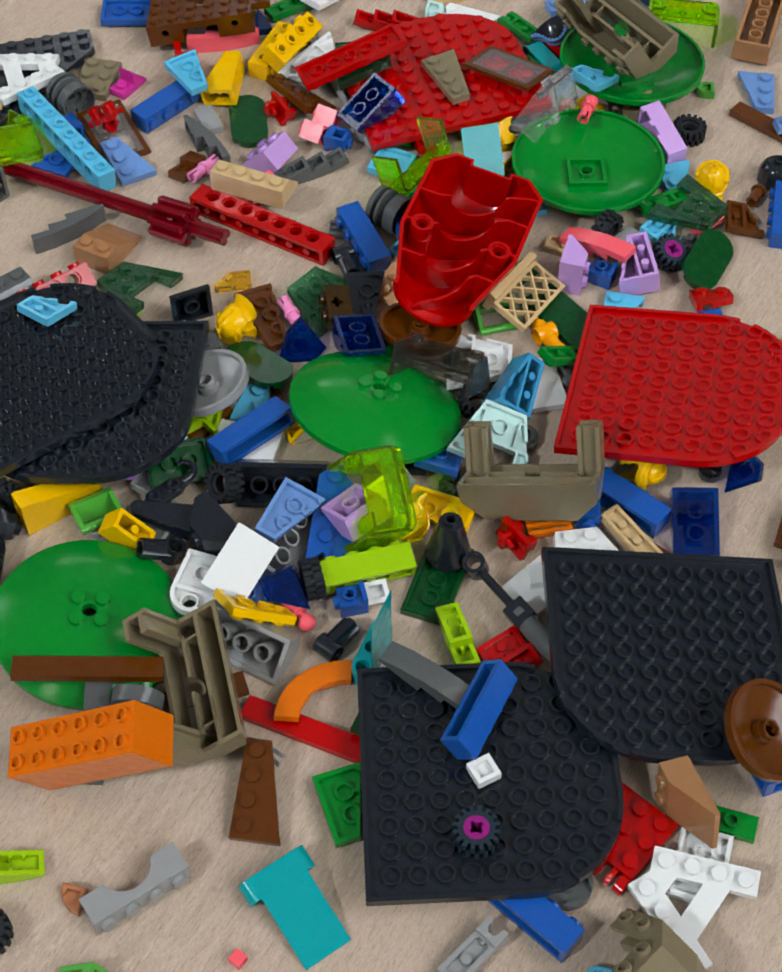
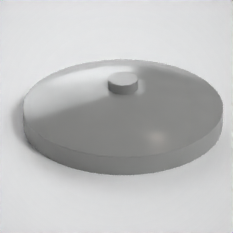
[194,349,249,417]

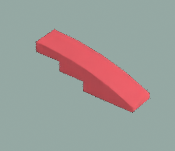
[186,27,260,53]
[558,227,636,263]

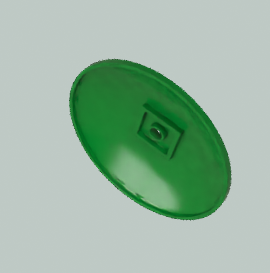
[559,22,705,106]
[512,109,665,215]
[289,350,461,465]
[0,540,184,710]

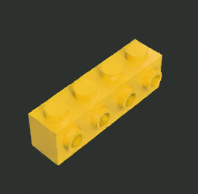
[262,11,323,73]
[248,21,289,81]

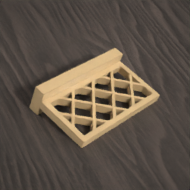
[482,251,565,332]

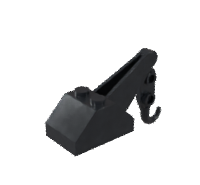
[130,460,237,556]

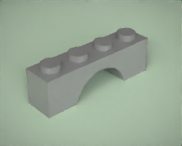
[79,842,191,935]

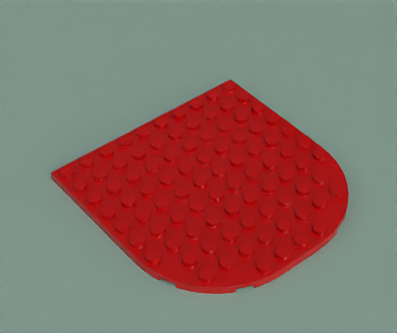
[343,13,552,151]
[554,304,782,468]

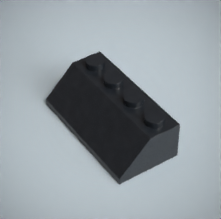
[236,459,329,507]

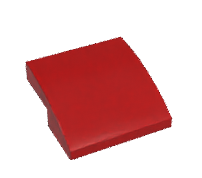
[476,625,543,668]

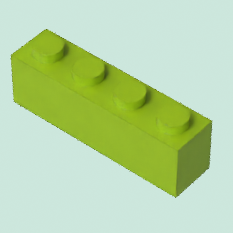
[320,541,417,595]

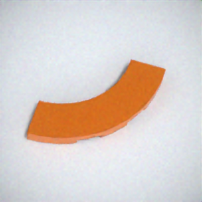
[274,660,352,722]

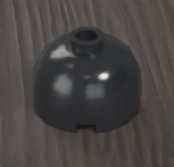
[757,155,782,190]

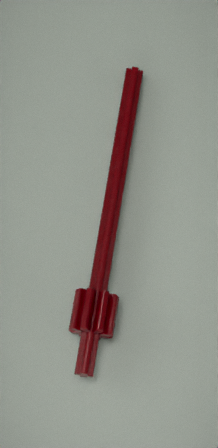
[0,156,230,247]

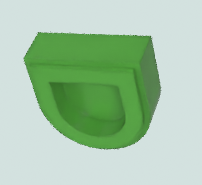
[695,82,715,99]

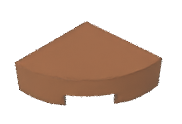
[61,882,89,917]

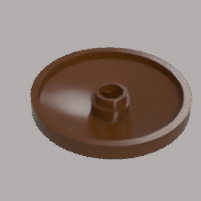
[378,303,462,355]
[724,678,782,782]

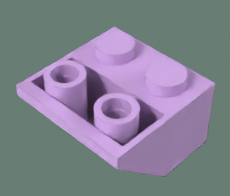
[243,131,298,173]

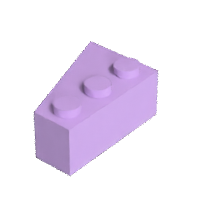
[638,101,688,164]
[619,231,660,295]

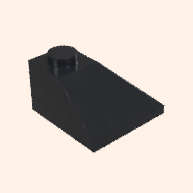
[169,284,213,321]

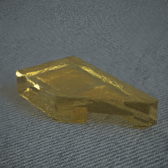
[214,270,252,293]

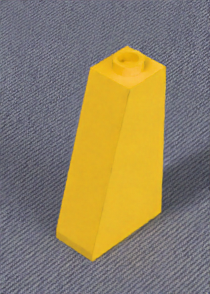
[200,51,246,105]
[11,483,102,536]

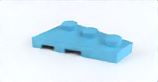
[164,49,208,96]

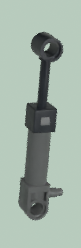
[462,551,551,664]

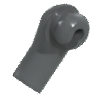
[556,366,573,388]

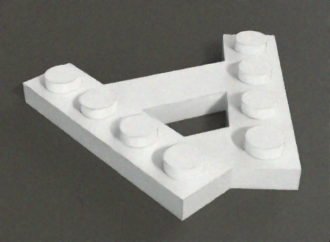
[0,53,65,106]
[627,846,761,970]

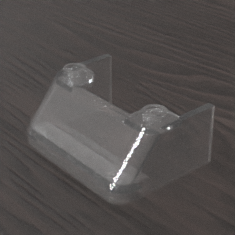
[512,64,579,143]

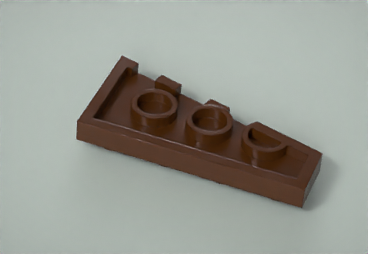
[266,73,336,114]
[234,283,289,351]
[229,737,281,847]

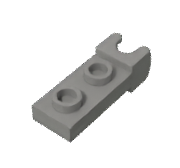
[437,917,509,972]

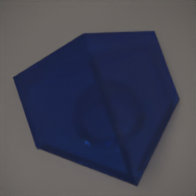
[279,316,327,363]
[724,456,764,493]
[259,562,311,610]

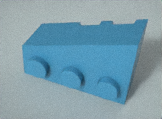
[482,353,545,419]

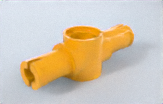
[523,310,565,346]

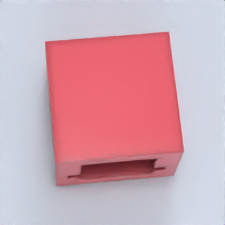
[228,948,248,970]

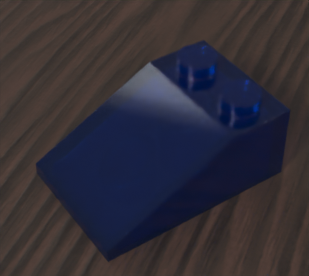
[337,72,405,132]
[332,313,387,357]
[669,487,720,556]

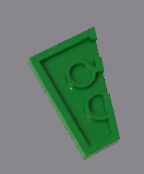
[312,762,361,848]

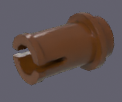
[746,183,766,207]

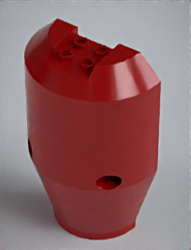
[393,153,543,327]

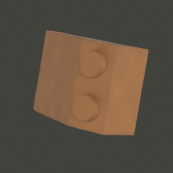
[73,223,142,276]
[654,755,720,849]

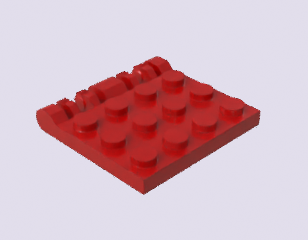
[592,782,679,897]

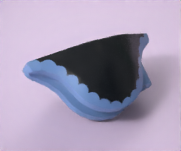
[531,15,572,46]

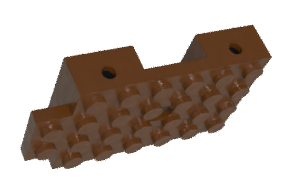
[146,0,271,47]

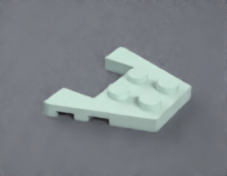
[446,399,528,464]

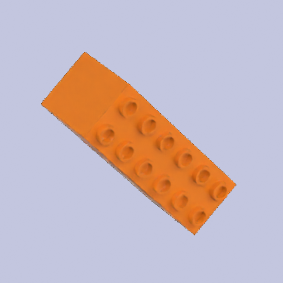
[7,700,174,790]

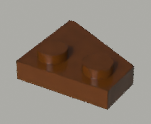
[725,200,765,239]

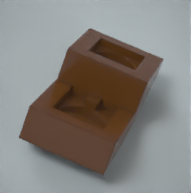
[168,151,206,183]

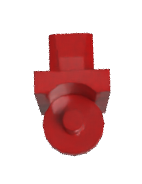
[263,91,296,126]
[87,100,124,133]
[496,516,537,561]

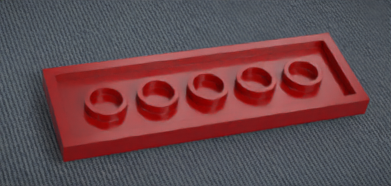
[295,23,407,91]

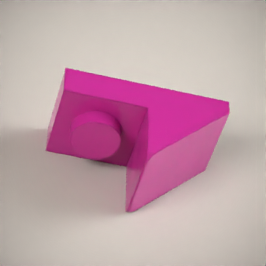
[109,67,147,100]

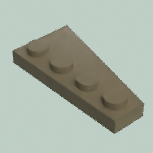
[421,49,470,105]

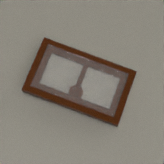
[464,45,554,91]
[76,99,151,163]

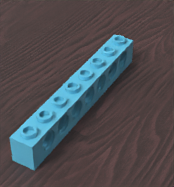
[17,86,116,191]

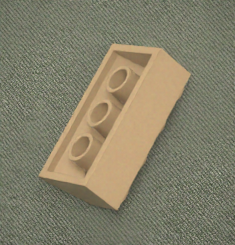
[210,159,298,209]

